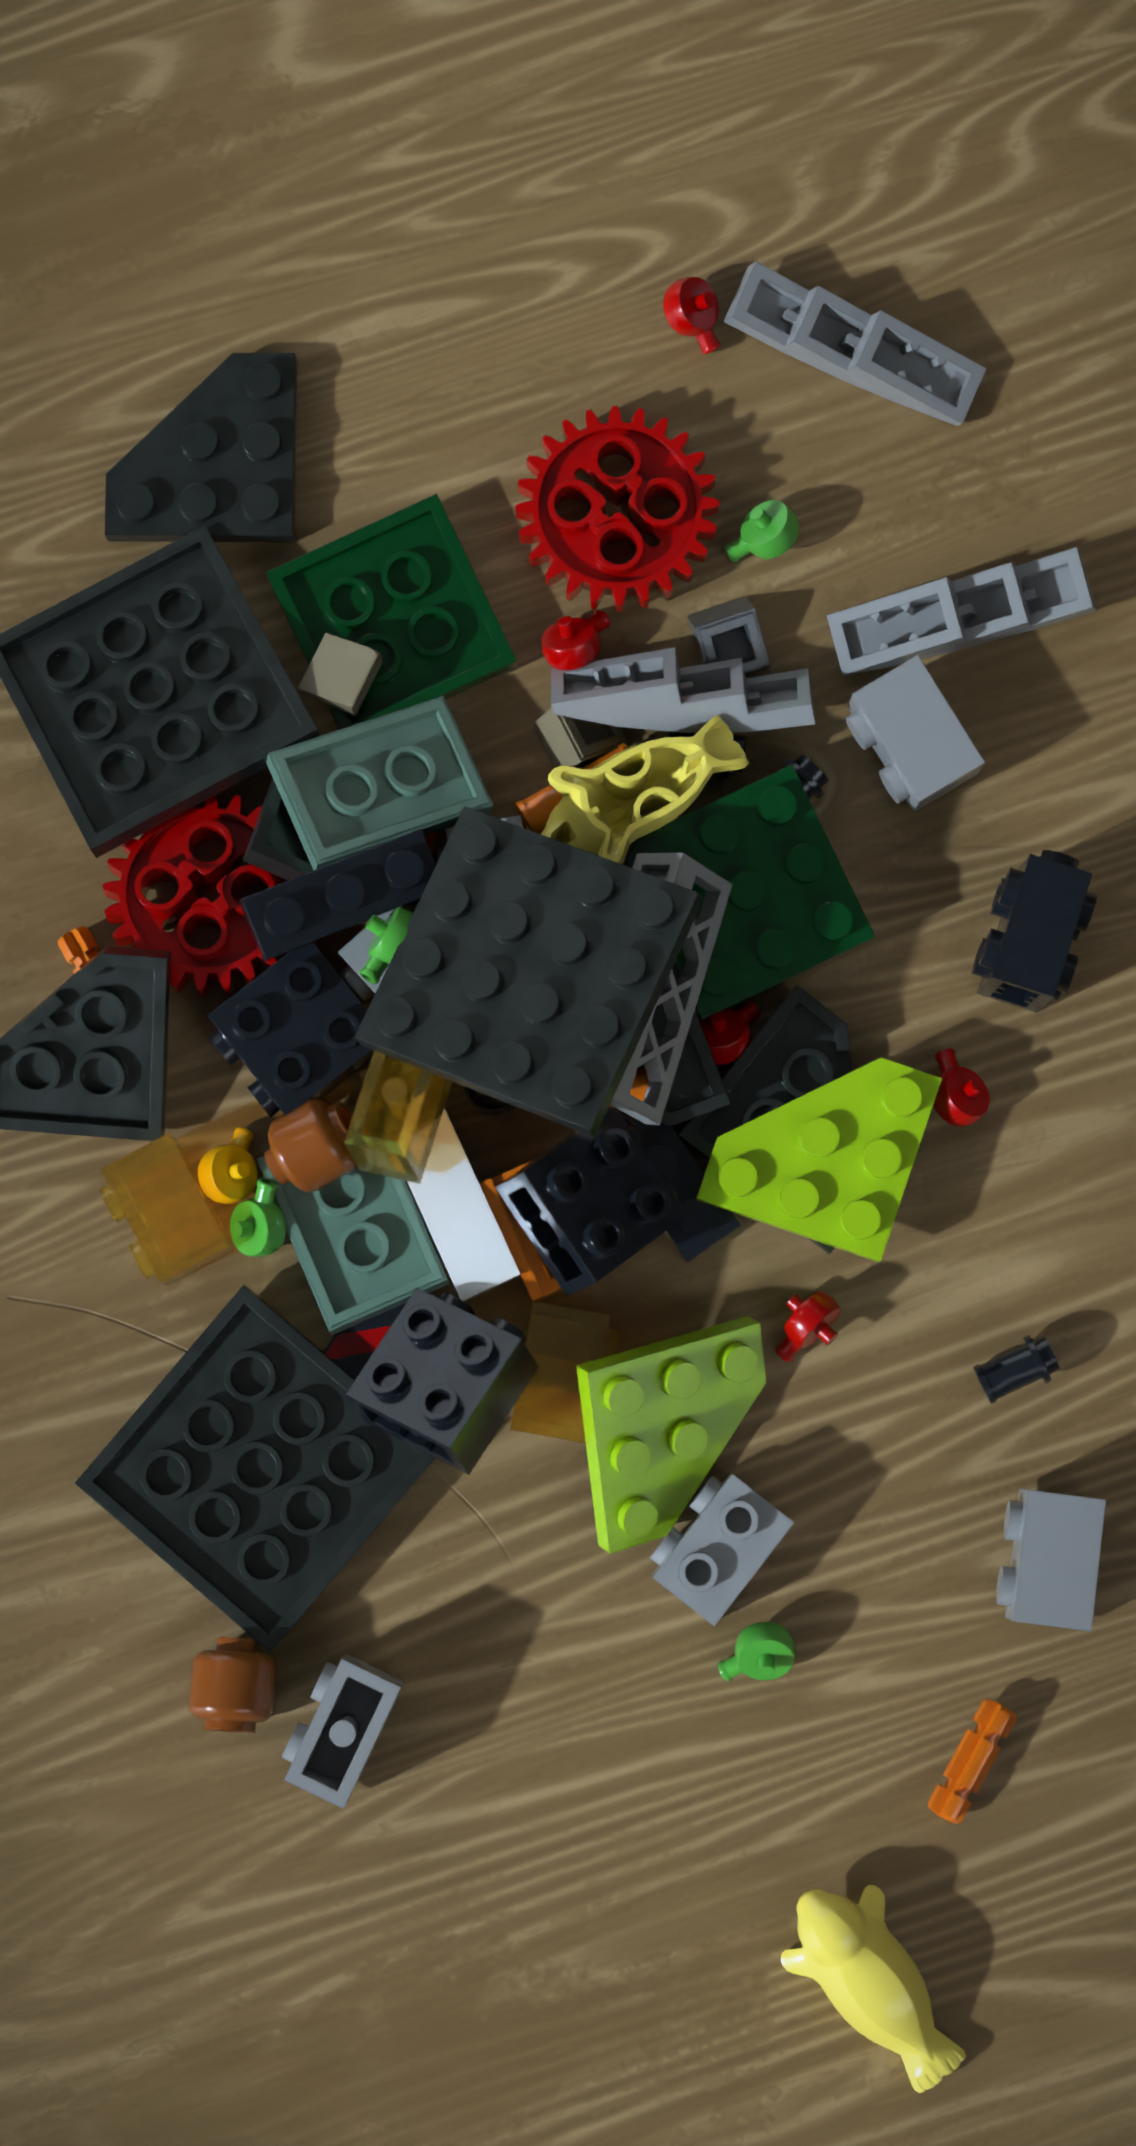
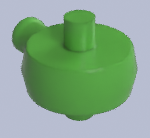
[724,500,800,562]
[360,907,413,984]
[230,1178,286,1258]
[718,1622,796,1681]

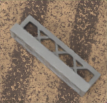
[610,853,733,1125]

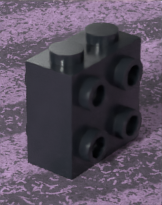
[971,850,1097,1013]
[207,942,380,1117]
[495,1108,687,1296]
[345,1288,539,1475]

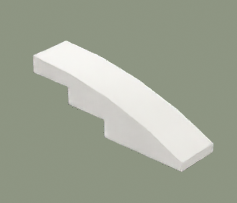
[359,1058,521,1302]

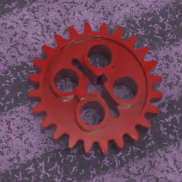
[515,406,719,612]
[102,795,288,998]

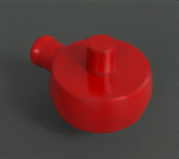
[663,277,721,355]
[542,610,610,670]
[698,1001,760,1065]
[933,1048,990,1127]
[775,1291,841,1362]

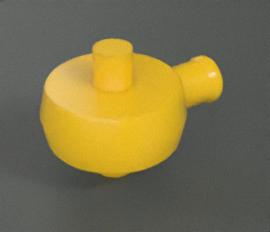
[198,1127,257,1204]

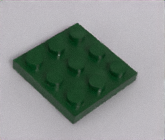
[266,493,517,730]
[624,765,875,1021]

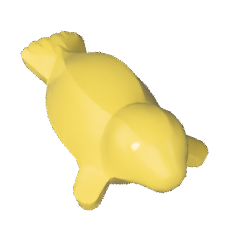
[541,715,749,864]
[781,1885,966,2093]

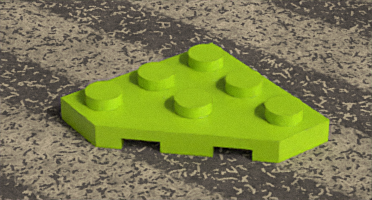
[696,1058,942,1262]
[576,1316,766,1554]

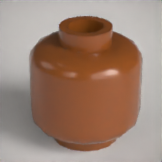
[264,1097,364,1193]
[189,1637,277,1733]

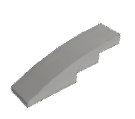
[723,261,986,426]
[827,547,1097,677]
[551,647,815,733]

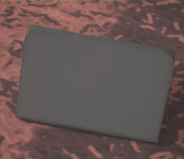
[687,597,771,674]

